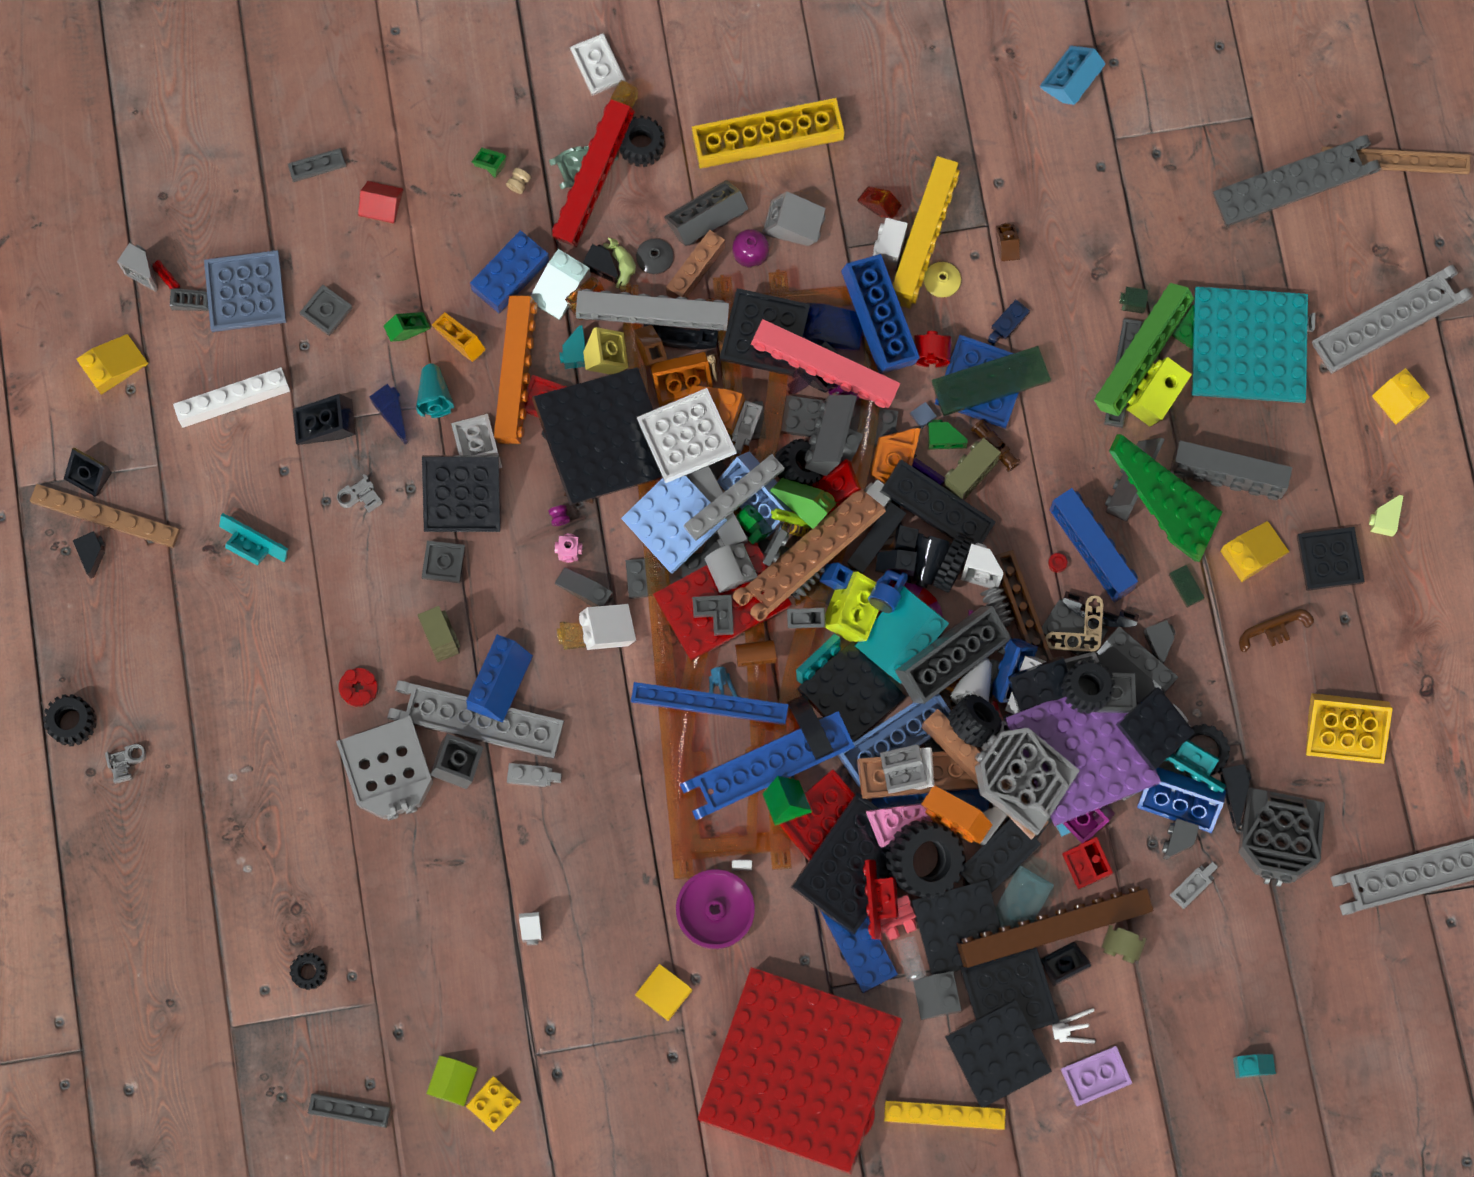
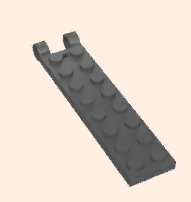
[1212,135,1382,227]

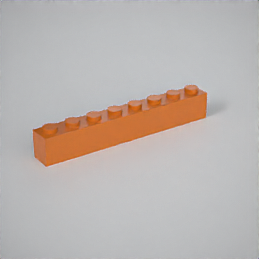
[494,296,538,444]

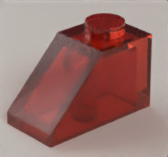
[857,186,902,219]

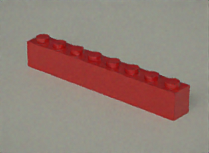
[552,99,635,247]

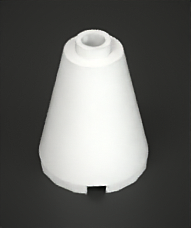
[951,658,992,705]

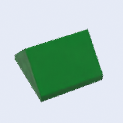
[763,776,812,826]

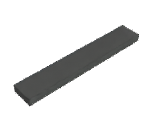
[1104,318,1142,428]

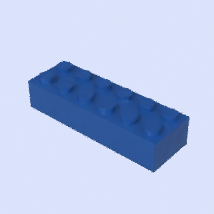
[841,254,920,374]
[1049,488,1138,603]

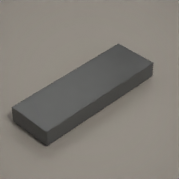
[288,148,346,182]

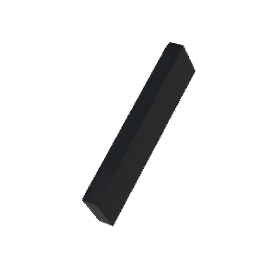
[847,502,906,574]

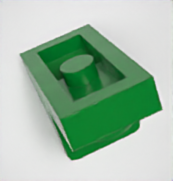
[472,148,506,178]

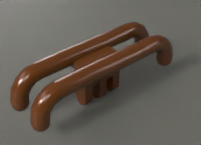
[1239,609,1314,652]

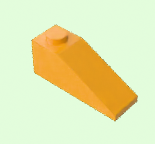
[432,312,486,362]

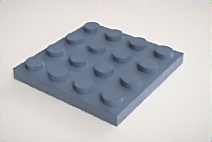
[204,250,286,332]

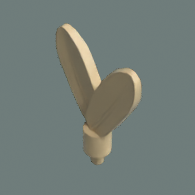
[707,354,718,382]

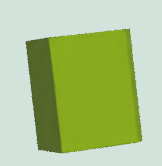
[426,1056,477,1106]

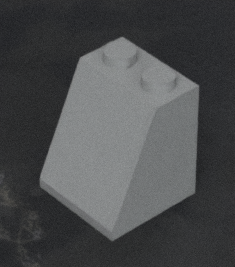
[762,191,826,246]

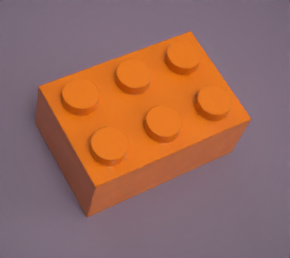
[921,785,993,844]

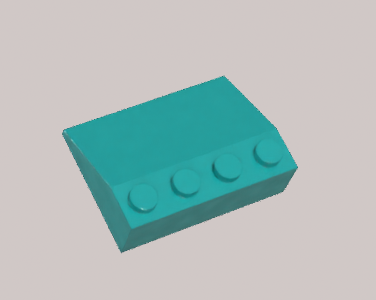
[855,587,949,684]

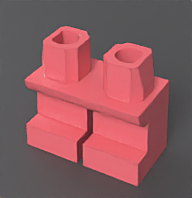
[881,895,917,941]

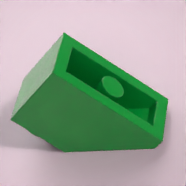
[383,312,431,342]
[927,420,968,450]

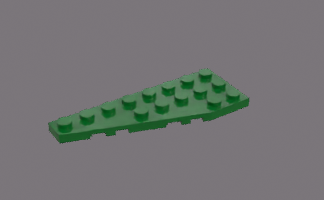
[1109,434,1222,562]

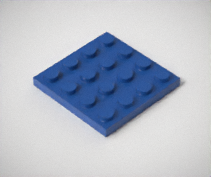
[935,335,1031,429]

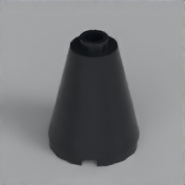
[913,533,952,588]

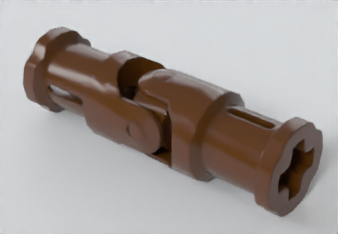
[971,419,1021,472]

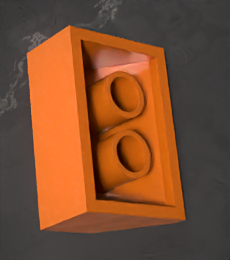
[650,352,713,407]

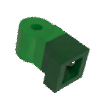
[736,505,773,545]

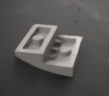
[880,744,927,794]

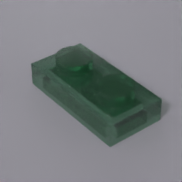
[1169,565,1205,608]

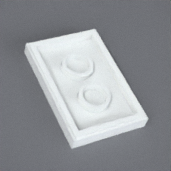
[570,33,626,96]

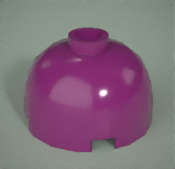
[732,229,769,267]

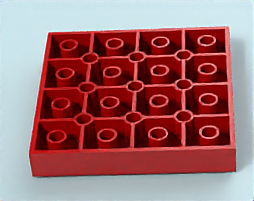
[697,967,903,1175]

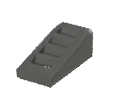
[170,289,209,311]

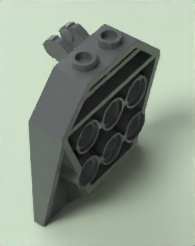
[1238,788,1325,887]

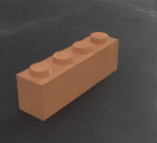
[666,230,725,299]

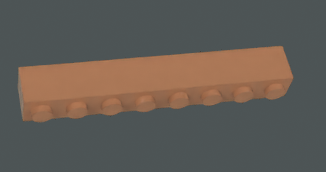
[921,709,1049,840]

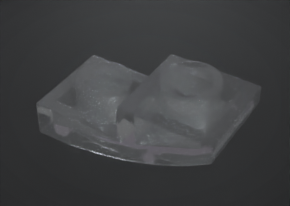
[895,936,927,982]

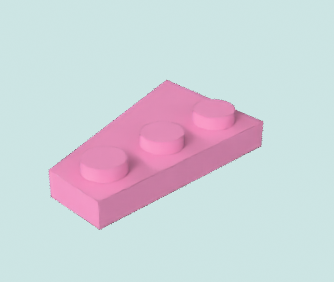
[866,803,932,847]

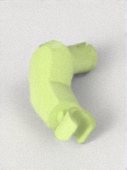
[603,238,636,291]

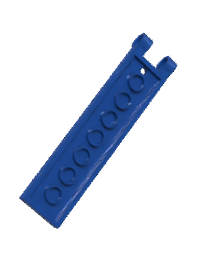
[680,711,855,820]

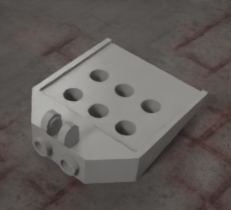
[336,716,433,821]
[975,728,1080,835]

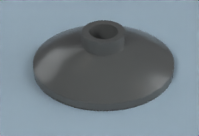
[636,239,673,274]

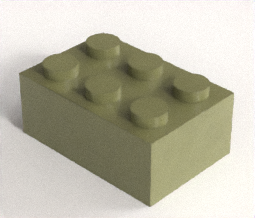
[944,438,1001,500]
[418,606,460,662]

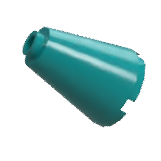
[416,364,454,418]

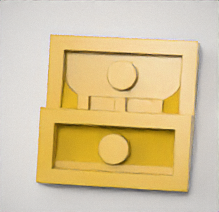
[635,964,692,1021]

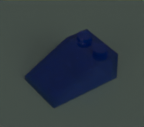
[803,303,863,350]

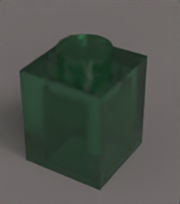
[1119,287,1148,314]

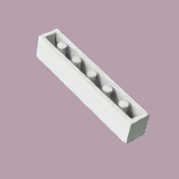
[173,367,290,428]

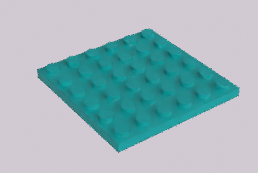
[1191,287,1308,403]

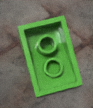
[770,478,837,529]

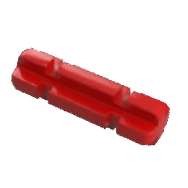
[152,260,181,290]

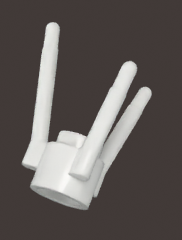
[1052,1008,1095,1043]

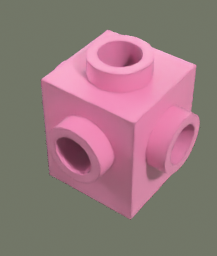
[555,534,582,563]

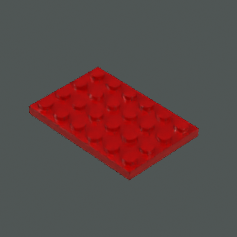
[653,542,792,661]

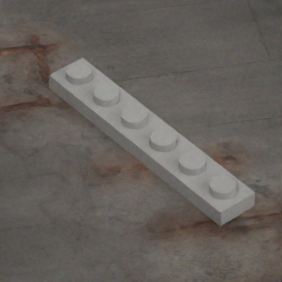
[683,454,784,541]

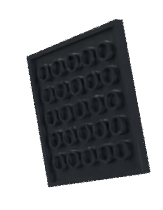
[532,367,663,505]

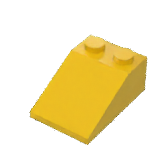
[76,334,148,395]
[1220,521,1289,582]

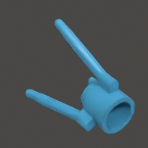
[709,667,738,697]

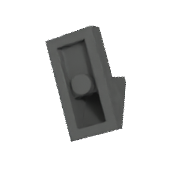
[787,608,826,628]

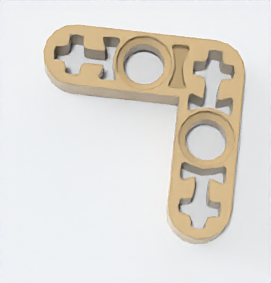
[1045,596,1103,652]

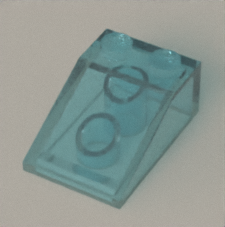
[996,865,1054,927]

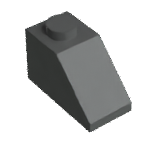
[1143,620,1175,664]

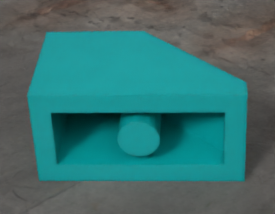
[559,325,585,369]
[1233,1054,1276,1079]

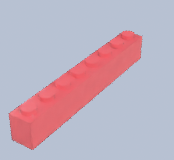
[751,319,900,408]

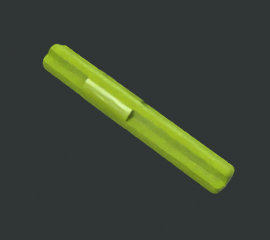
[771,508,822,529]

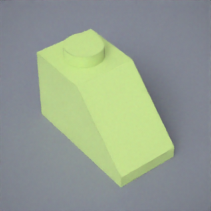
[1369,495,1403,537]

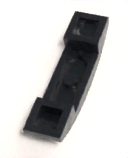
[643,324,719,350]
[1063,591,1139,627]
[787,694,834,760]

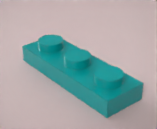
[796,634,841,684]

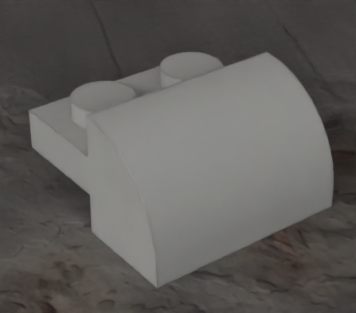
[704,543,757,593]

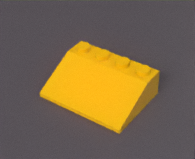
[1306,693,1393,764]

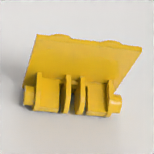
[466,1076,521,1132]

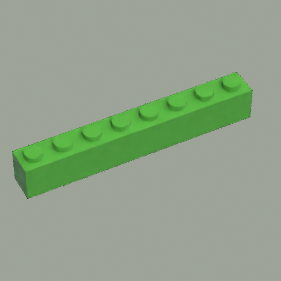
[1094,283,1194,416]

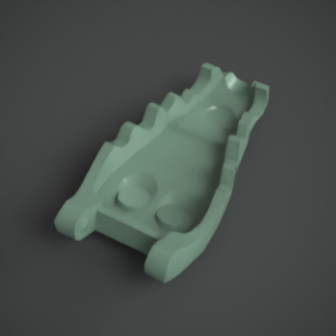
[549,146,619,189]

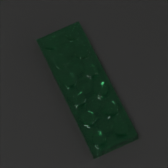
[931,346,1051,416]

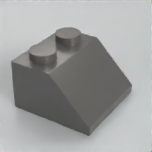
[913,971,961,1020]

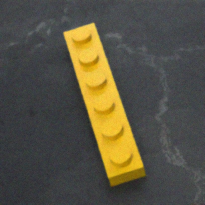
[884,1101,1005,1130]

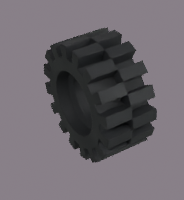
[289,953,327,990]

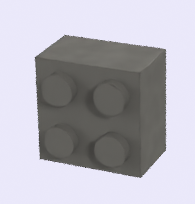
[430,733,483,789]

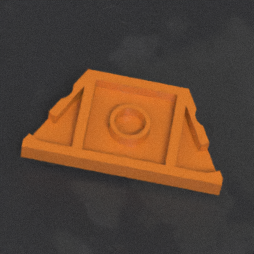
[870,428,920,484]

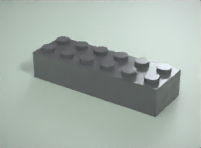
[1170,440,1293,500]
[895,606,1011,704]

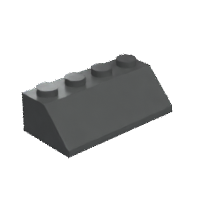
[664,180,748,246]
[805,395,857,476]

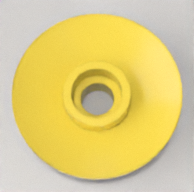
[924,262,961,298]

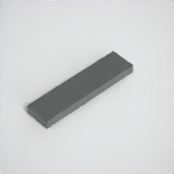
[307,1094,391,1128]

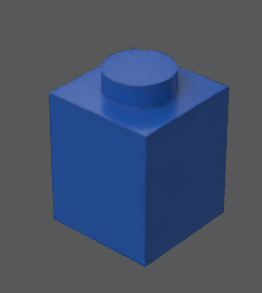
[820,563,853,590]

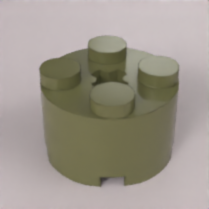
[1101,925,1147,964]

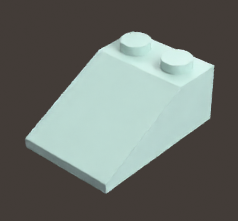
[531,249,591,320]

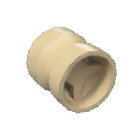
[506,168,531,194]

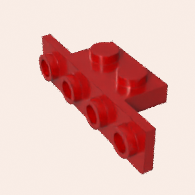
[863,859,899,940]

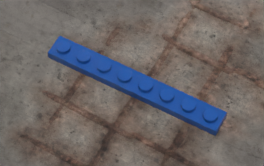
[631,682,788,725]

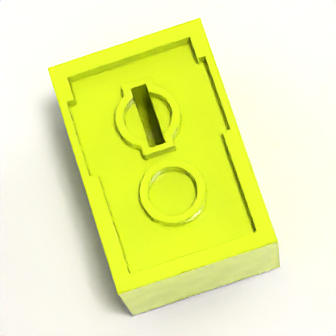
[1126,357,1192,426]
[825,571,879,642]

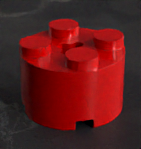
[914,331,952,368]

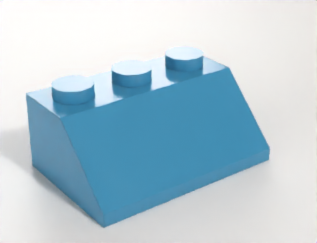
[1040,46,1106,105]

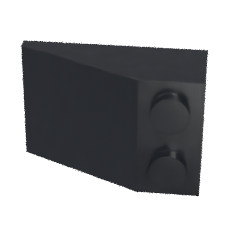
[293,394,356,445]

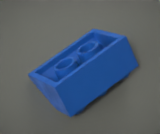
[992,639,1038,703]

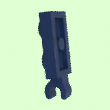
[987,299,1030,345]

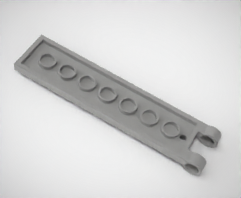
[1312,265,1473,374]
[387,681,564,759]
[1331,839,1474,916]

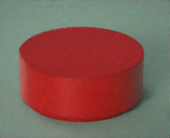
[1048,553,1068,573]

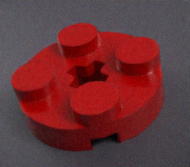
[339,668,378,707]

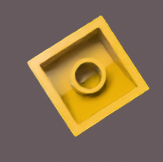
[1372,368,1430,425]

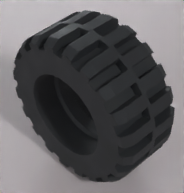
[886,820,965,898]

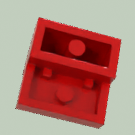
[1062,837,1114,890]

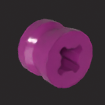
[548,505,570,526]

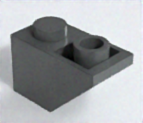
[1162,819,1199,860]

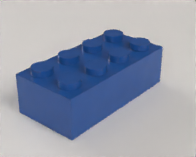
[470,230,549,313]

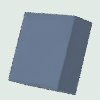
[910,402,937,429]

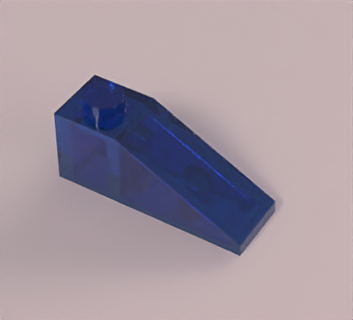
[369,384,408,445]

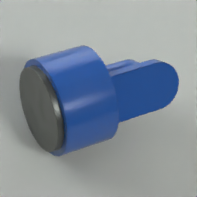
[868,570,908,613]

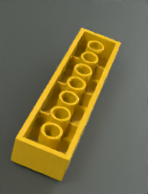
[692,98,844,169]
[893,156,960,309]

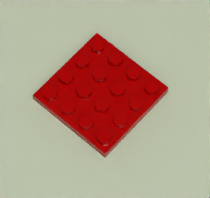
[779,769,854,861]

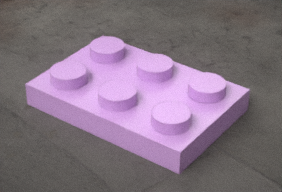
[1060,1046,1132,1107]

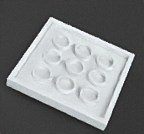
[637,388,737,483]

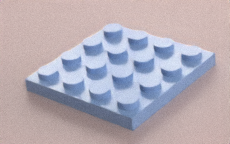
[621,475,727,573]

